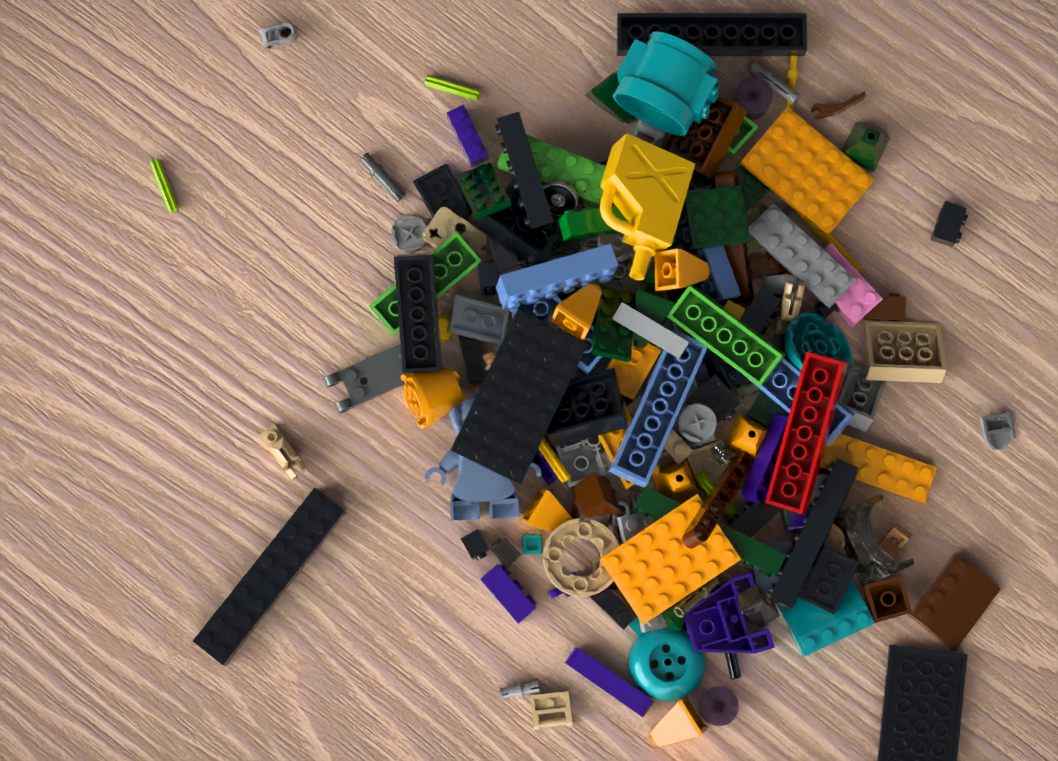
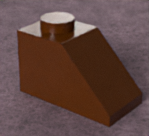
[864,293,906,322]

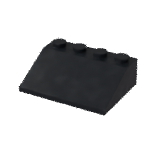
[477,182,563,266]
[547,368,628,447]

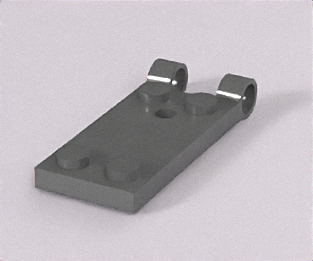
[323,344,405,414]

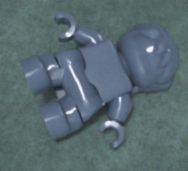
[425,396,541,520]

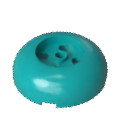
[784,312,852,377]
[628,627,706,702]

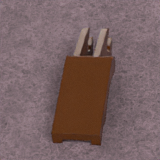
[810,91,866,120]

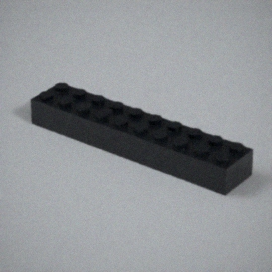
[617,13,807,56]
[193,487,346,666]

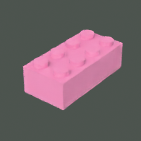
[824,243,883,328]

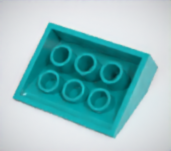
[777,580,875,657]

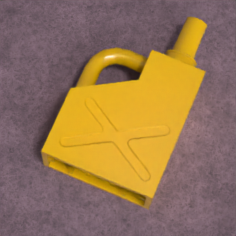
[600,133,695,280]

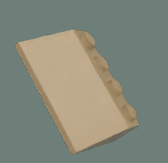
[864,320,946,383]

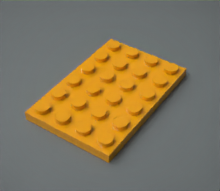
[740,107,875,236]
[600,494,741,625]

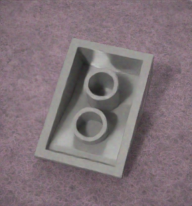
[838,362,886,432]

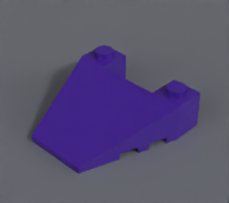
[684,573,775,654]

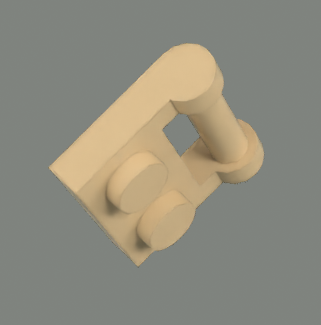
[530,691,573,731]

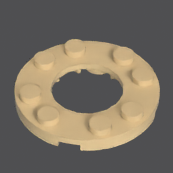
[543,518,619,597]

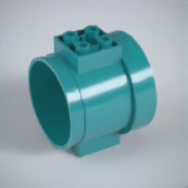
[613,32,719,136]

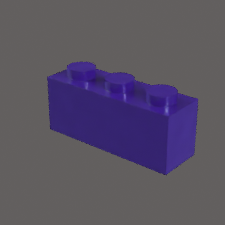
[447,104,488,168]
[480,564,536,624]

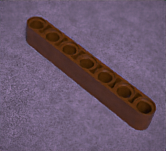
[715,170,754,303]
[682,452,754,549]

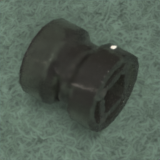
[711,439,737,465]

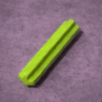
[425,75,480,100]
[150,159,179,213]
[695,471,738,518]

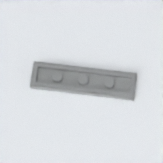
[612,302,689,358]

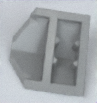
[979,412,1016,451]

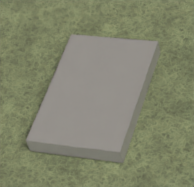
[448,294,510,345]

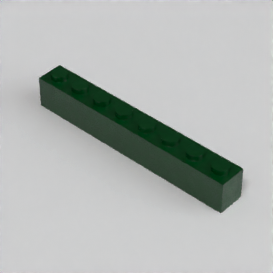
[635,486,786,577]

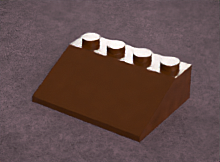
[661,96,747,180]
[908,553,1000,651]

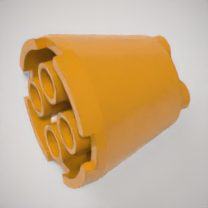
[401,368,466,429]

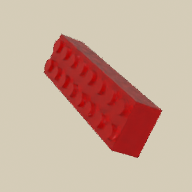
[765,352,849,514]

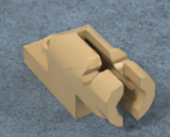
[775,280,805,334]
[259,424,307,480]

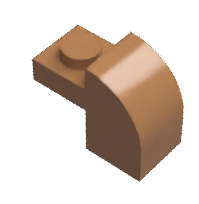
[870,523,913,568]

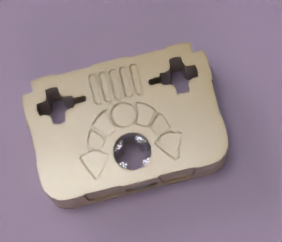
[423,207,487,253]

